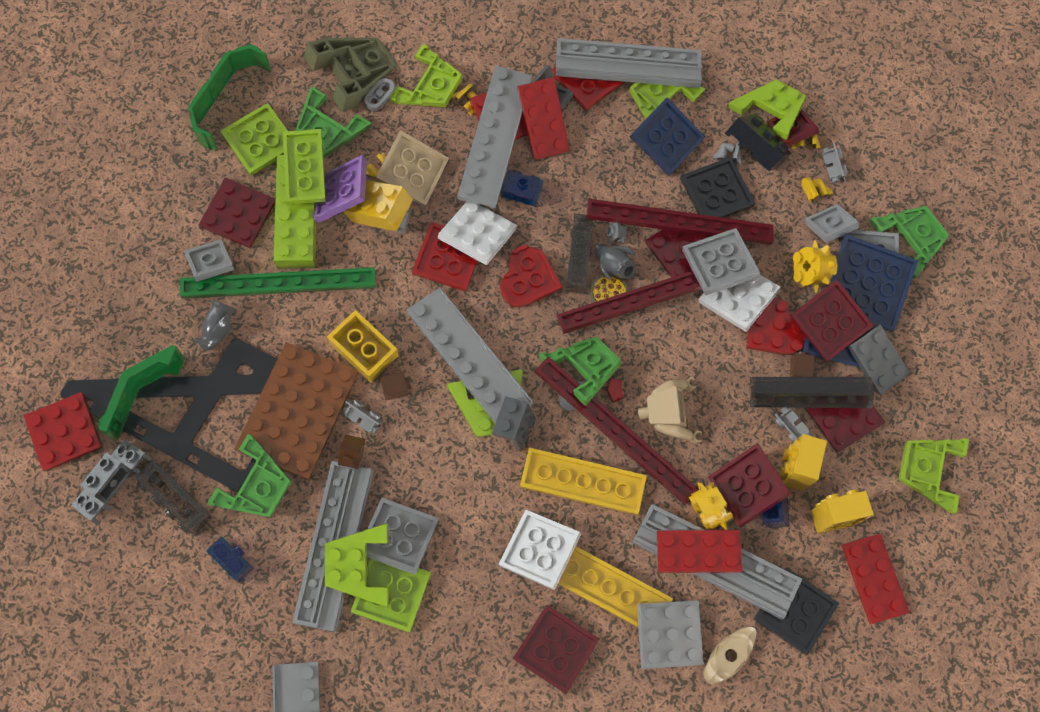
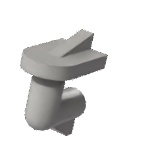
[713,141,741,166]

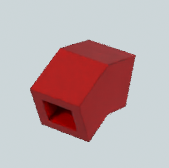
[607,378,624,403]

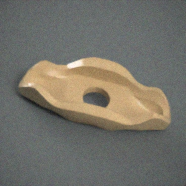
[703,626,757,685]

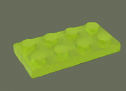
[283,129,326,205]

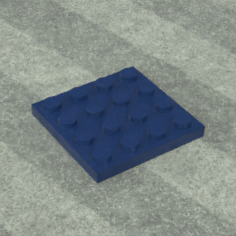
[826,234,918,332]

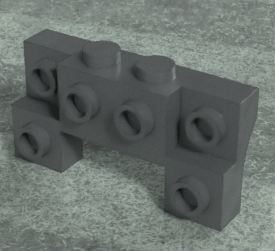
[71,439,151,526]

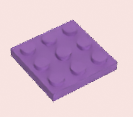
[314,155,367,223]

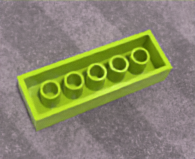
[274,155,317,269]

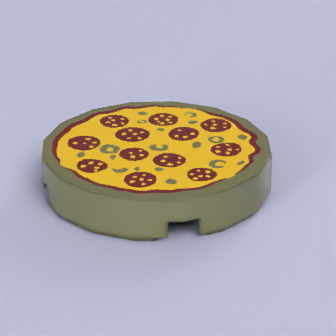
[590,274,628,303]

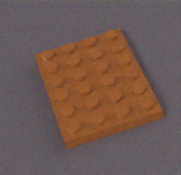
[234,342,359,481]

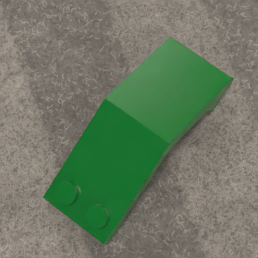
[99,345,185,441]

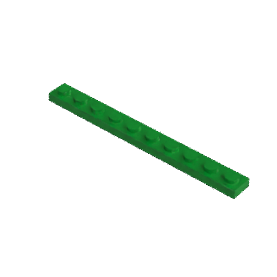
[180,267,376,299]

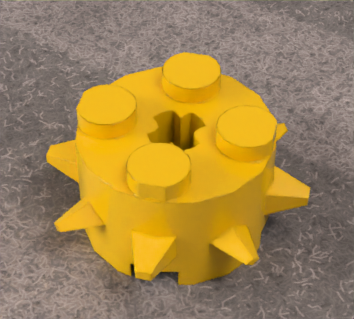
[793,240,838,293]
[689,482,733,530]

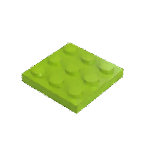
[220,103,288,176]
[351,559,431,633]

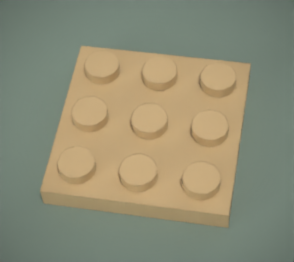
[375,130,449,207]

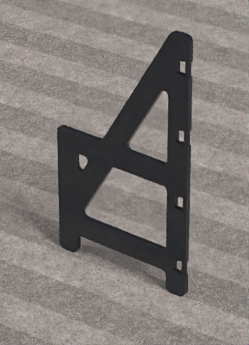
[60,338,277,492]

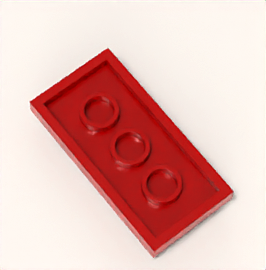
[517,77,570,160]
[657,530,742,573]
[841,533,910,625]

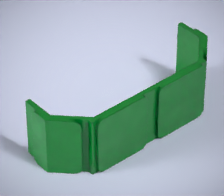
[188,44,271,151]

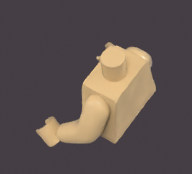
[638,377,702,444]

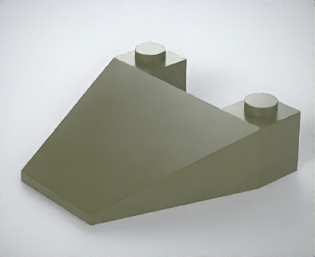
[304,38,397,112]

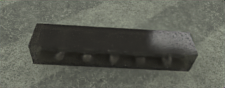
[749,377,874,408]

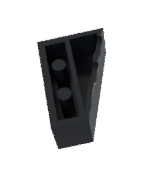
[725,114,792,171]

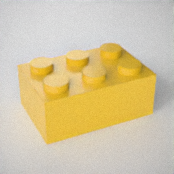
[343,180,413,232]
[327,310,399,383]
[779,434,827,492]
[811,489,874,534]

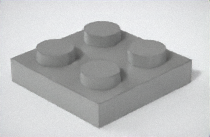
[805,204,859,243]
[184,239,234,282]

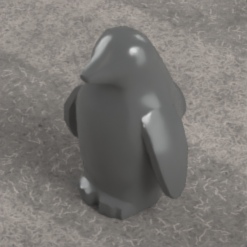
[594,243,635,280]
[195,300,236,351]

